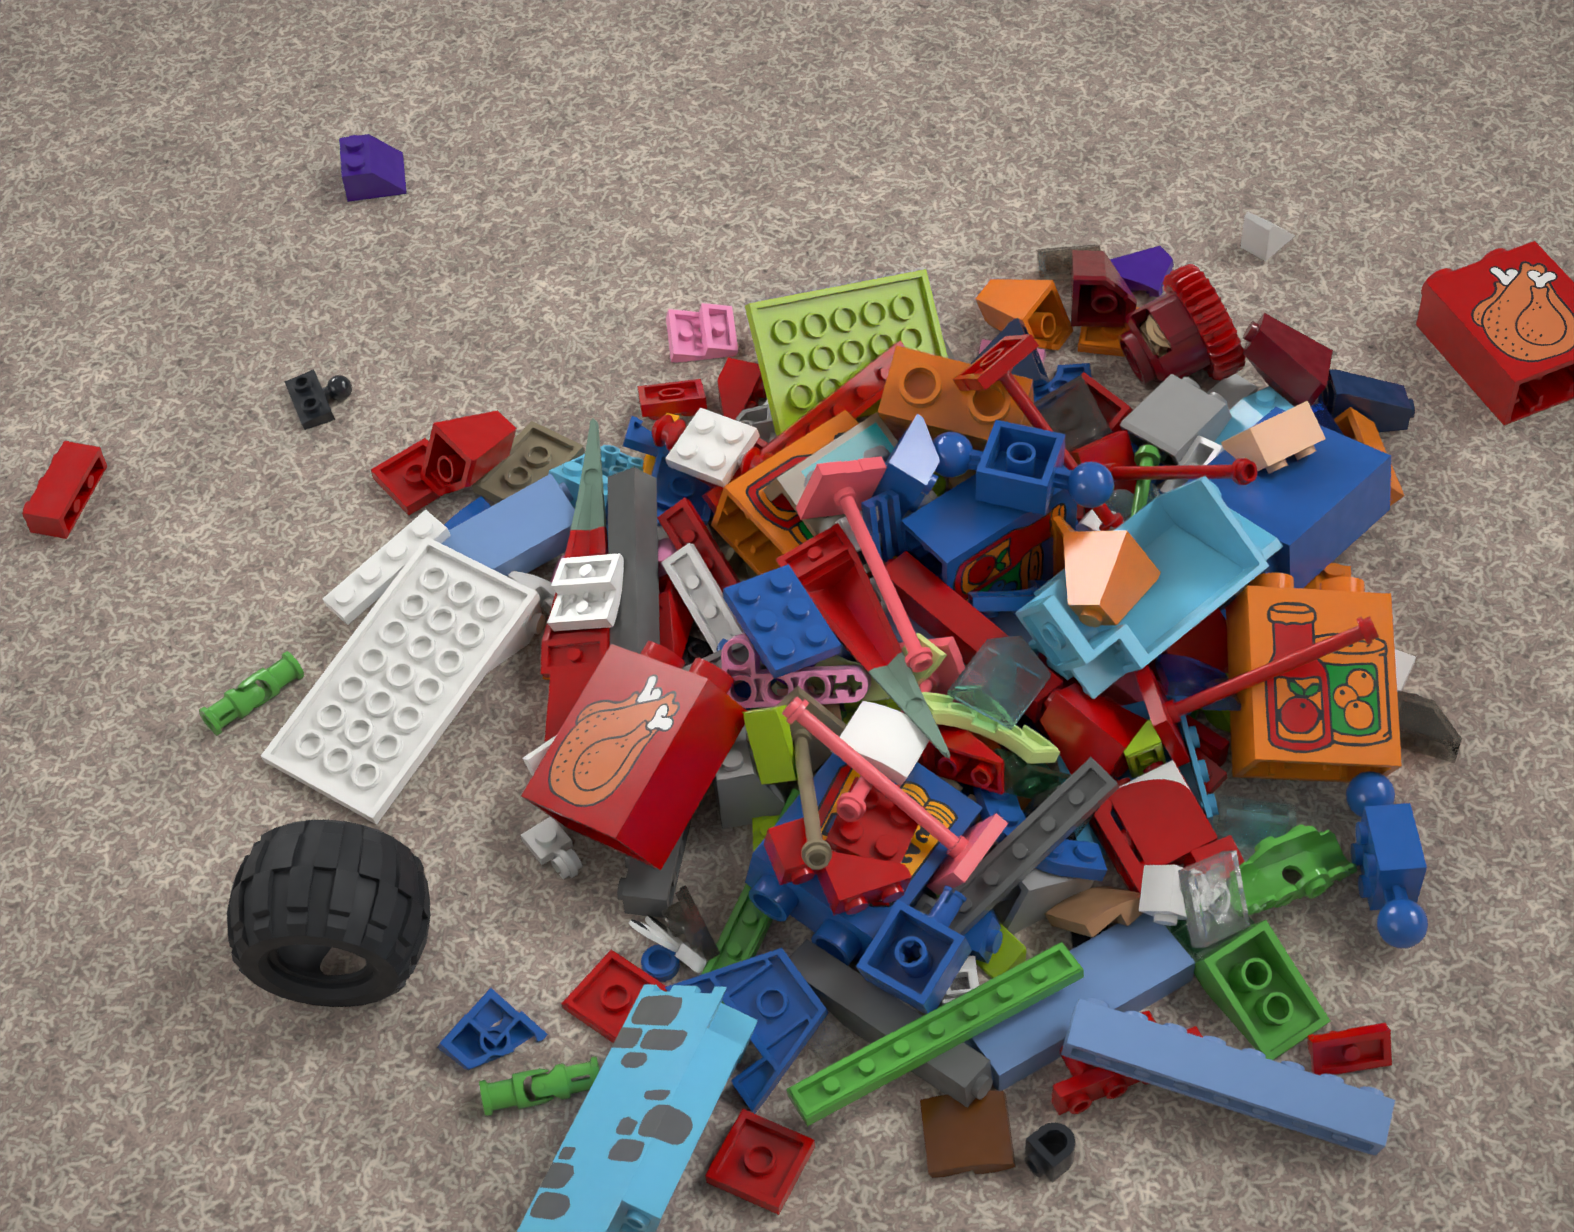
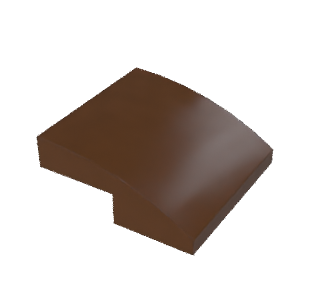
[920,1090,1016,1178]

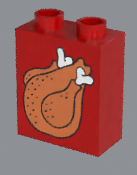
[1416,241,1574,426]
[521,641,747,871]

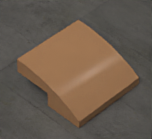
[1045,886,1143,938]

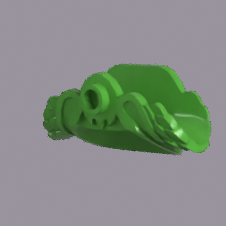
[1223,824,1358,916]

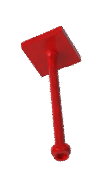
[953,334,1124,531]
[1070,430,1258,514]
[1134,616,1379,767]

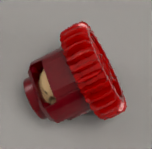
[1118,263,1246,385]

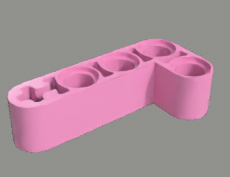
[721,634,871,708]

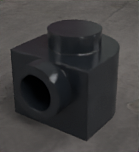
[1025,1122,1076,1182]

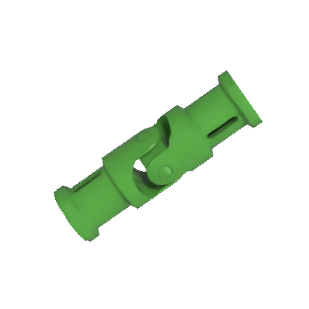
[199,651,304,736]
[479,1056,600,1116]

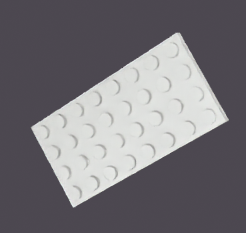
[261,536,541,825]

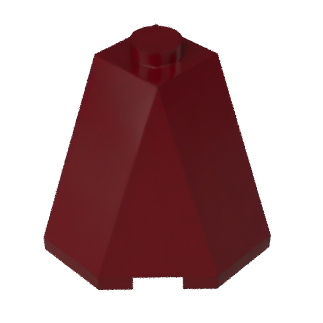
[1071,250,1137,327]
[1243,313,1333,407]

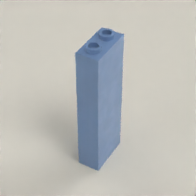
[442,474,575,577]
[964,913,1195,1091]

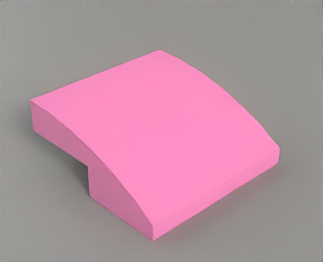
[666,303,738,363]

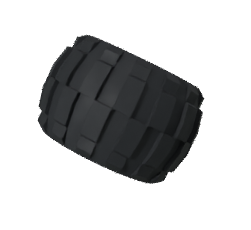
[227,819,431,1007]

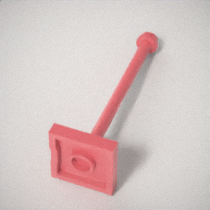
[796,456,933,672]
[837,636,979,822]
[782,696,1008,895]

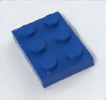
[723,564,841,679]

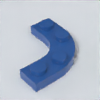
[968,579,1051,618]
[973,781,1107,881]

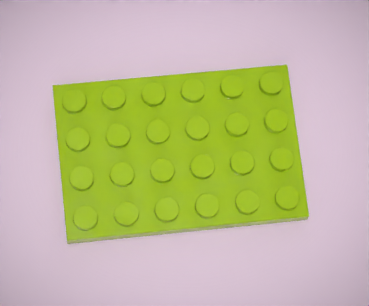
[745,269,948,436]

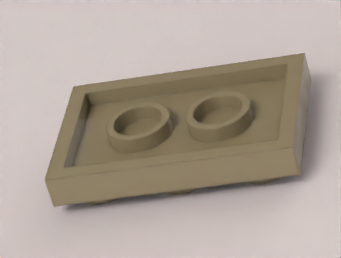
[472,421,585,503]

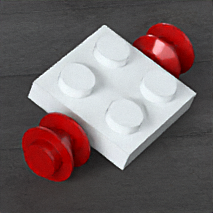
[652,408,773,488]

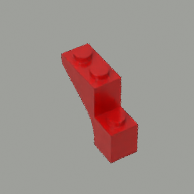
[764,818,912,915]

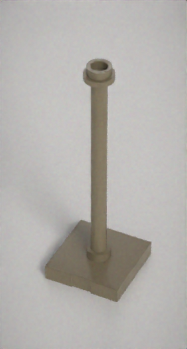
[746,686,847,870]

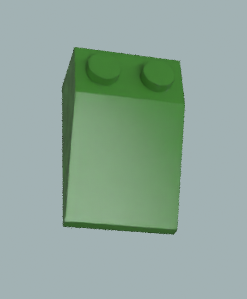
[1194,920,1331,1060]

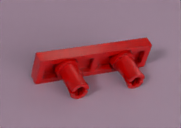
[1051,1011,1203,1115]

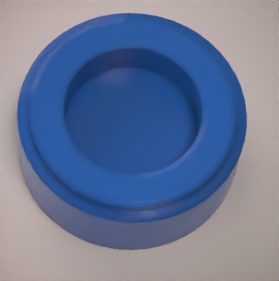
[641,944,680,982]

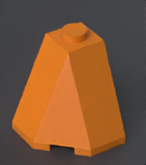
[975,279,1074,351]
[1063,530,1161,627]

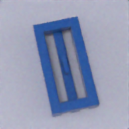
[861,489,905,562]

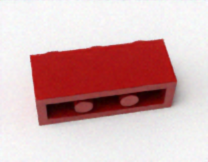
[22,441,108,539]

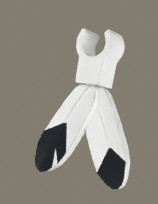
[629,915,709,973]

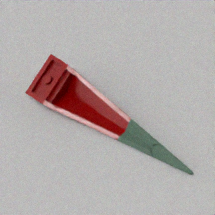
[540,418,610,678]
[776,523,950,759]

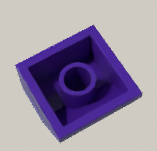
[339,134,407,202]

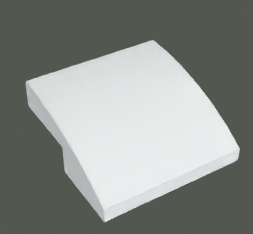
[547,553,624,631]
[831,701,929,786]

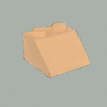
[1221,401,1326,474]

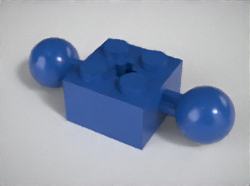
[933,420,1114,515]
[1346,771,1428,949]

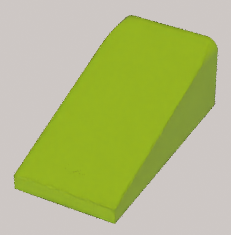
[743,705,798,785]

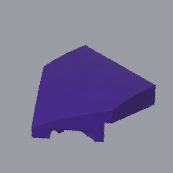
[1110,246,1174,297]

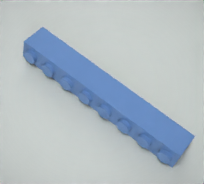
[1061,998,1395,1156]

